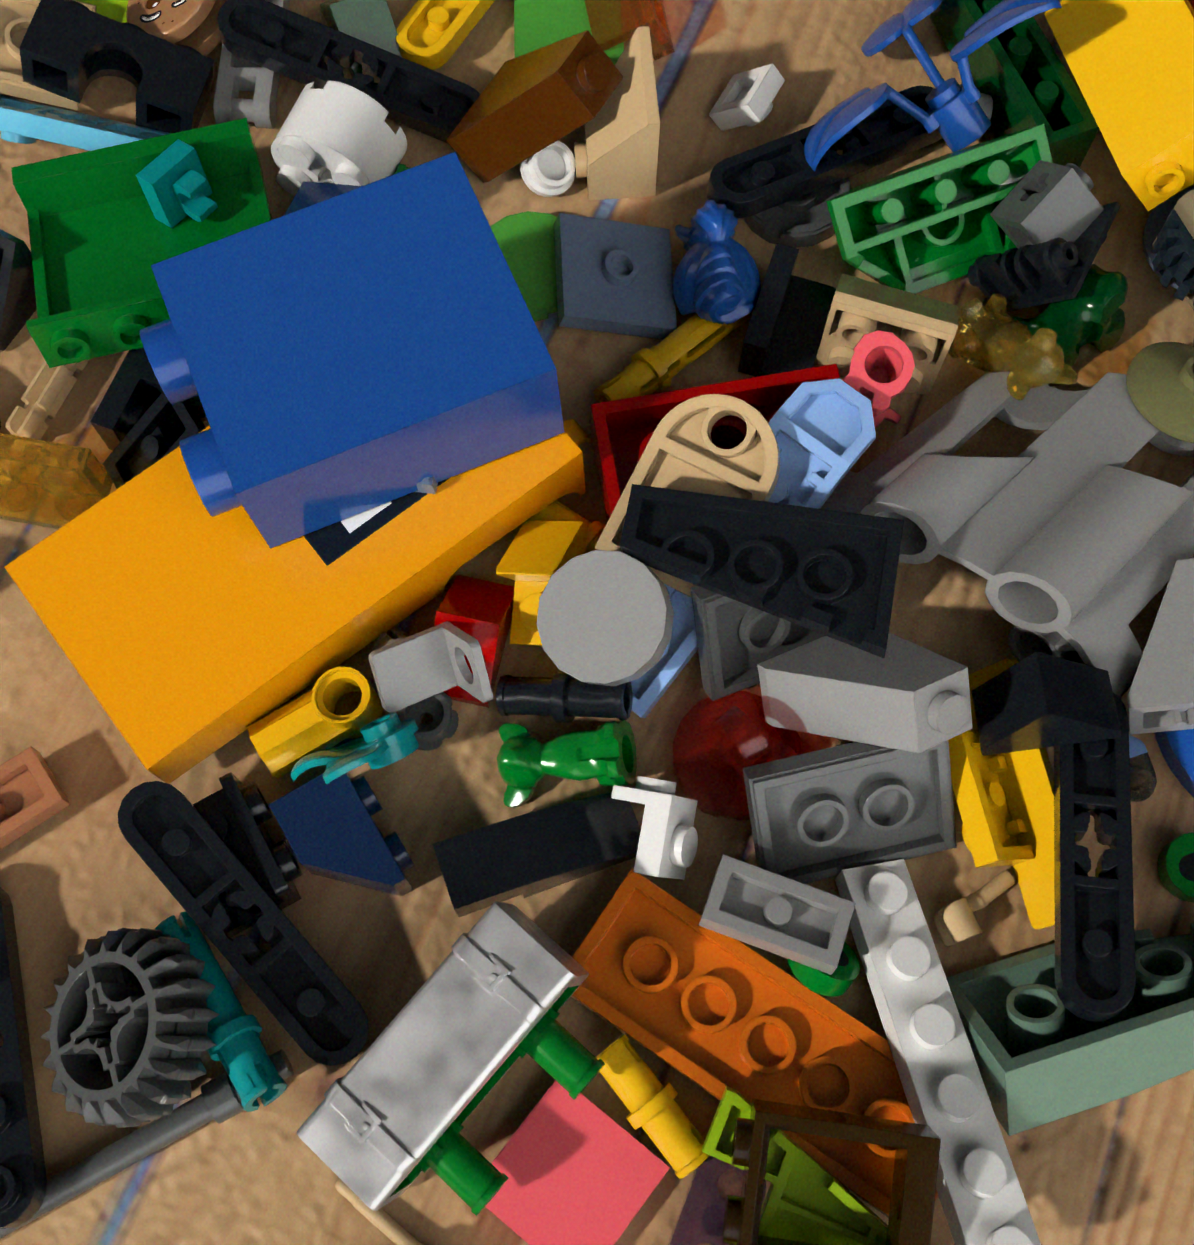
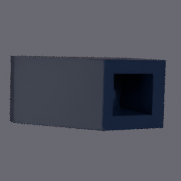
[268,773,415,896]

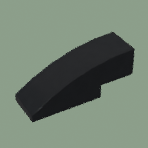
[432,792,641,917]

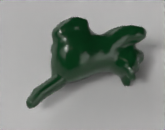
[1006,264,1128,387]

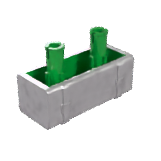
[297,901,605,1216]

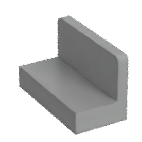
[698,854,856,975]

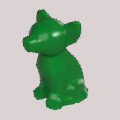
[497,720,637,808]

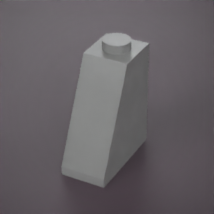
[1127,556,1194,735]
[757,632,973,753]

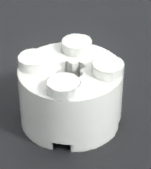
[271,80,407,196]

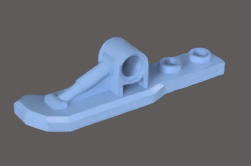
[631,378,876,718]

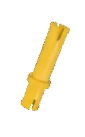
[594,312,751,403]

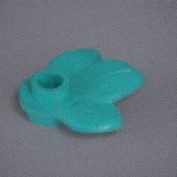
[290,712,420,784]

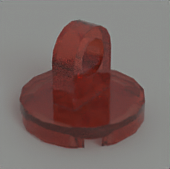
[672,691,801,821]

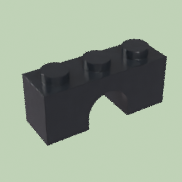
[19,0,215,133]

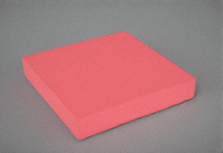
[485,1080,670,1245]

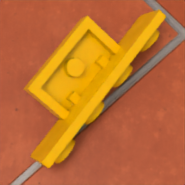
[948,659,1076,929]

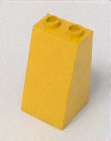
[1044,0,1194,211]

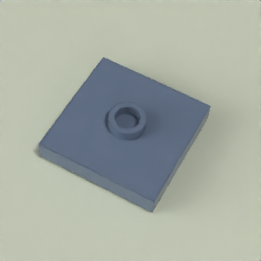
[554,213,677,339]

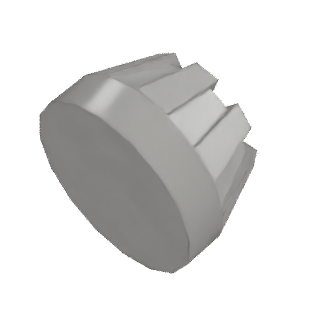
[537,550,674,686]

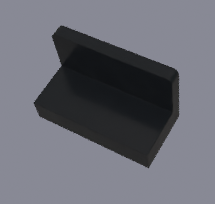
[738,243,836,377]

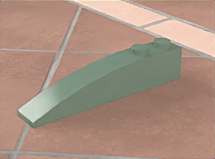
[947,923,1194,1136]

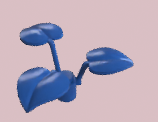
[804,0,1062,171]

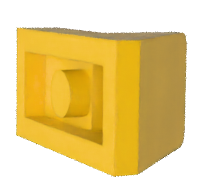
[496,520,588,647]

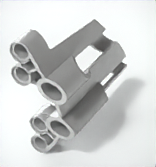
[820,370,1194,698]

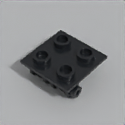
[968,201,1121,317]

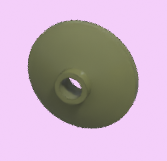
[1126,342,1194,443]

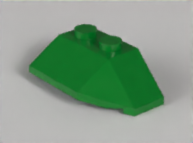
[826,124,1053,294]

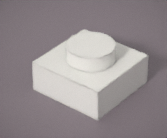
[709,63,785,131]

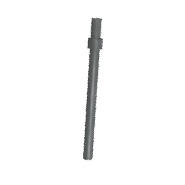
[0,1049,294,1239]

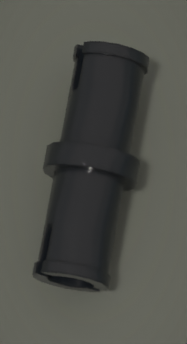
[496,671,633,723]

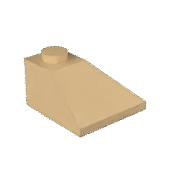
[574,26,660,201]

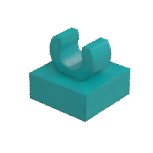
[136,139,218,229]

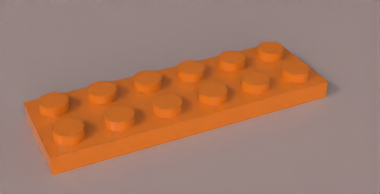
[571,868,938,1218]

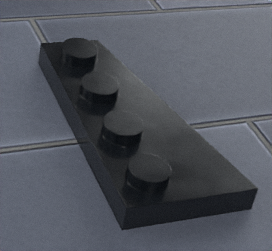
[620,484,904,658]

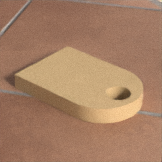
[594,394,780,598]

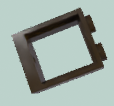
[722,1099,941,1245]

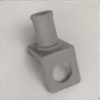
[368,621,493,713]

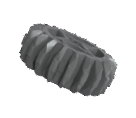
[40,928,220,1128]

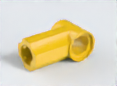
[246,666,383,779]

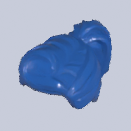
[673,199,761,324]

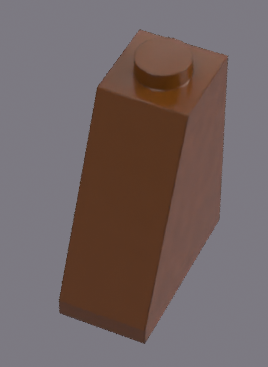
[446,30,623,183]

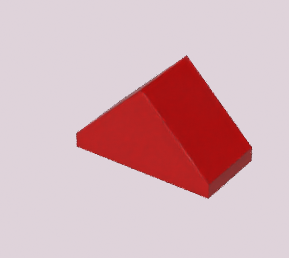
[434,575,514,708]

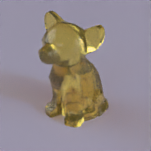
[948,294,1078,400]

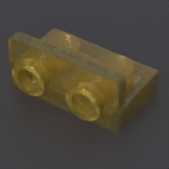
[0,433,113,529]

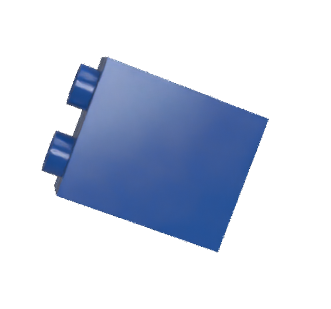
[139,152,565,548]

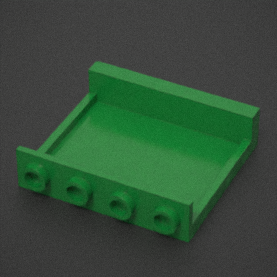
[12,118,273,368]

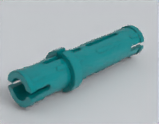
[155,912,287,1112]

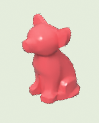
[842,330,915,428]

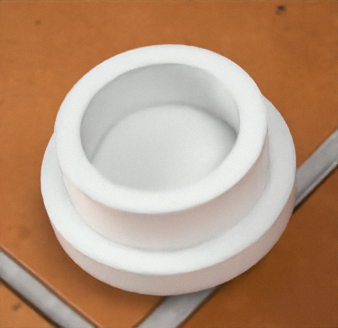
[520,140,576,197]

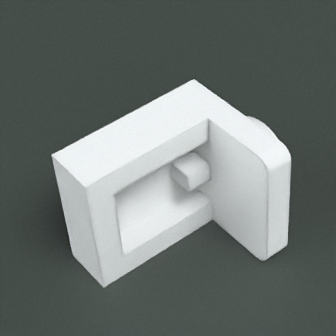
[611,776,698,880]

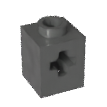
[990,160,1105,249]

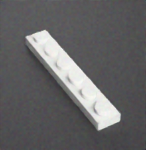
[835,859,1041,1245]

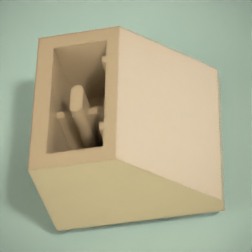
[815,274,958,396]

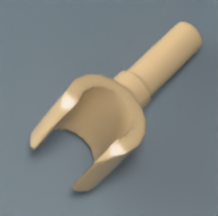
[934,871,1015,947]

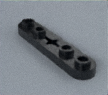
[217,0,480,144]
[707,85,942,219]
[1054,693,1136,1022]
[118,781,369,1066]
[0,887,47,1229]

